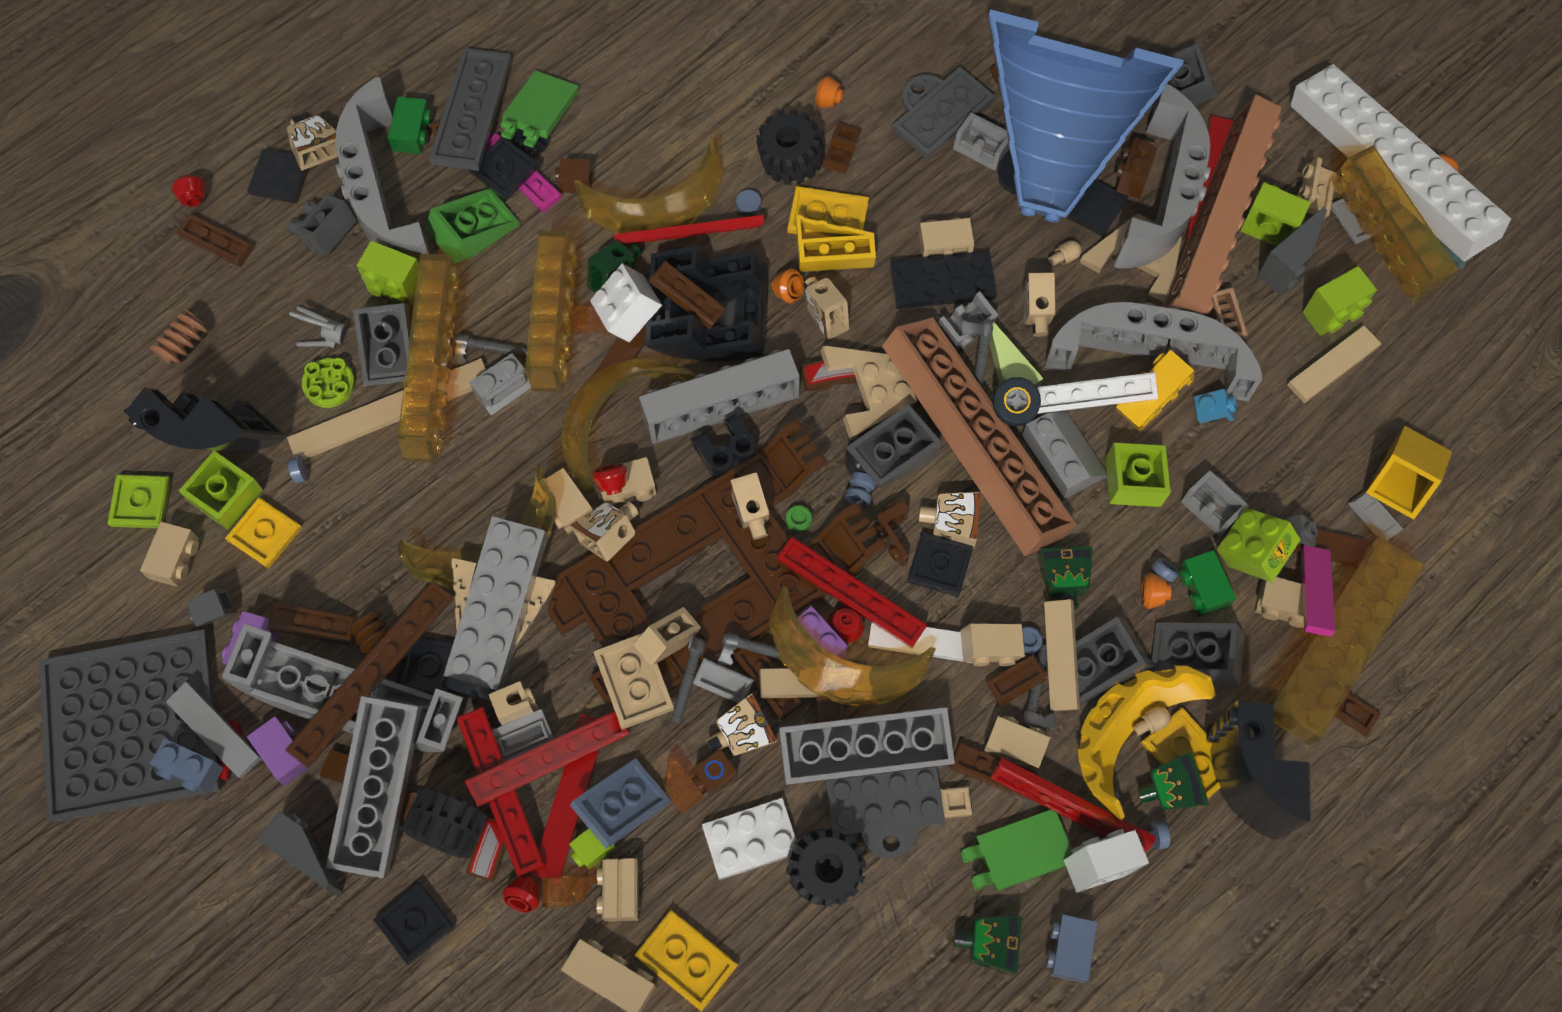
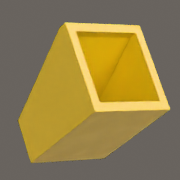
[1366,426,1452,520]

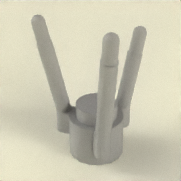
[289,306,347,348]

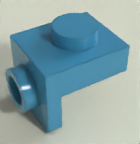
[1194,389,1238,423]

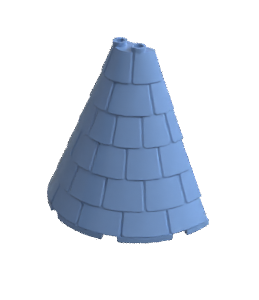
[988,9,1184,223]

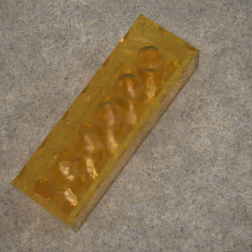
[1331,145,1459,303]
[525,230,578,392]

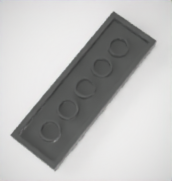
[429,48,511,171]

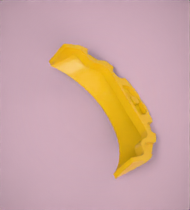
[1078,666,1216,821]

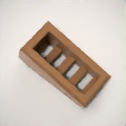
[1209,287,1248,338]

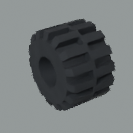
[756,110,825,185]
[402,788,488,858]
[786,829,866,907]

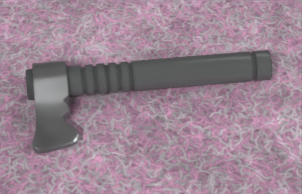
[961,320,993,389]
[451,334,535,365]
[717,632,807,665]
[670,634,706,724]
[1021,644,1055,730]

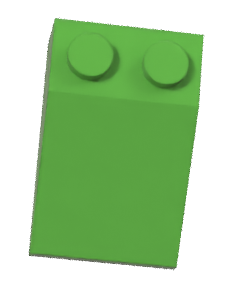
[424,188,520,264]

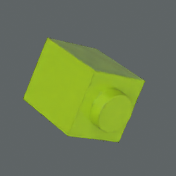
[569,828,616,871]

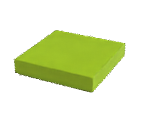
[107,474,172,528]

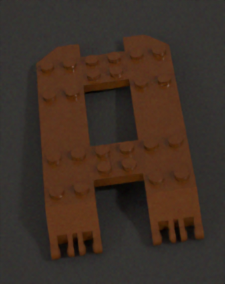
[547,420,888,704]

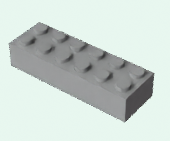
[639,349,800,445]
[444,516,549,691]
[326,695,423,878]
[779,707,955,785]

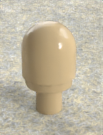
[1048,240,1082,266]
[1132,707,1171,736]

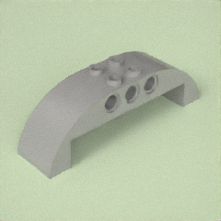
[335,77,434,269]
[1114,84,1211,269]
[1045,302,1262,402]
[222,624,463,752]

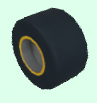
[993,377,1041,426]

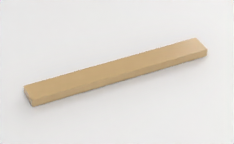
[287,359,486,460]

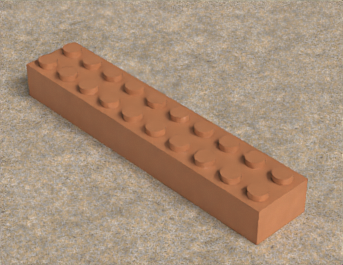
[1162,94,1282,315]
[882,318,1077,556]

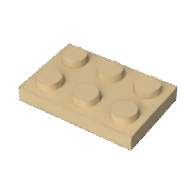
[593,633,674,730]

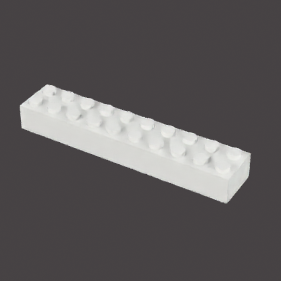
[1290,64,1511,262]

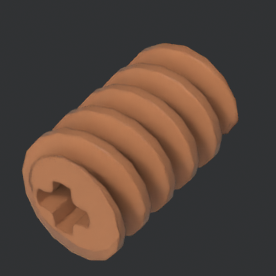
[150,309,208,365]

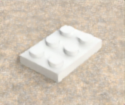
[702,798,796,880]

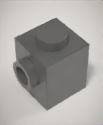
[186,588,237,627]

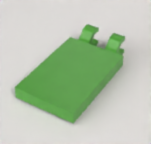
[501,70,579,148]
[960,810,1072,892]

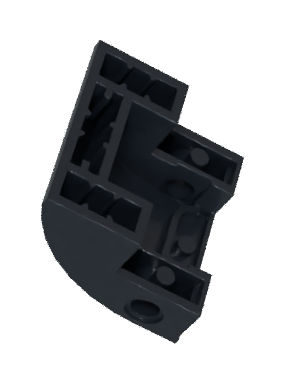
[645,245,767,361]
[123,387,286,452]
[1206,700,1311,840]

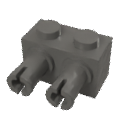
[287,194,357,257]

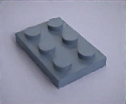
[570,758,671,849]

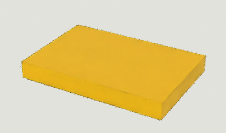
[787,186,869,234]
[1141,707,1221,807]
[634,910,738,1012]

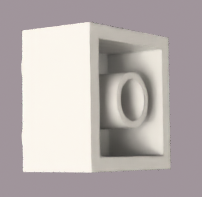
[590,263,662,342]
[1064,829,1149,893]

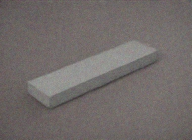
[166,681,262,778]

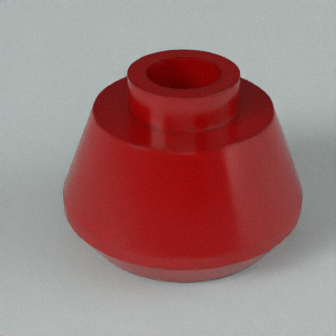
[171,175,206,207]
[592,463,628,495]
[827,607,864,643]
[502,875,540,913]

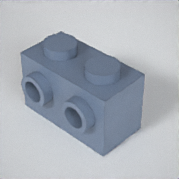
[149,738,223,793]
[1046,915,1097,984]

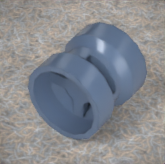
[844,472,876,507]

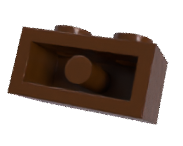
[1116,138,1159,199]

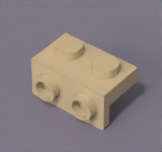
[1298,157,1337,219]

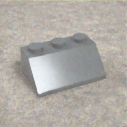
[1022,412,1107,500]

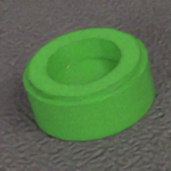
[786,505,812,533]

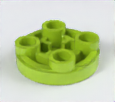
[302,358,355,408]

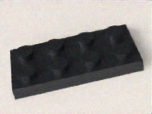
[890,250,997,309]

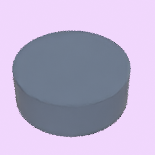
[736,190,761,216]
[288,456,308,484]
[1151,558,1179,582]
[1022,627,1042,655]
[1149,820,1170,850]

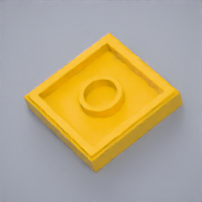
[225,497,302,569]

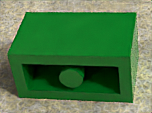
[388,96,433,154]
[1179,550,1236,617]

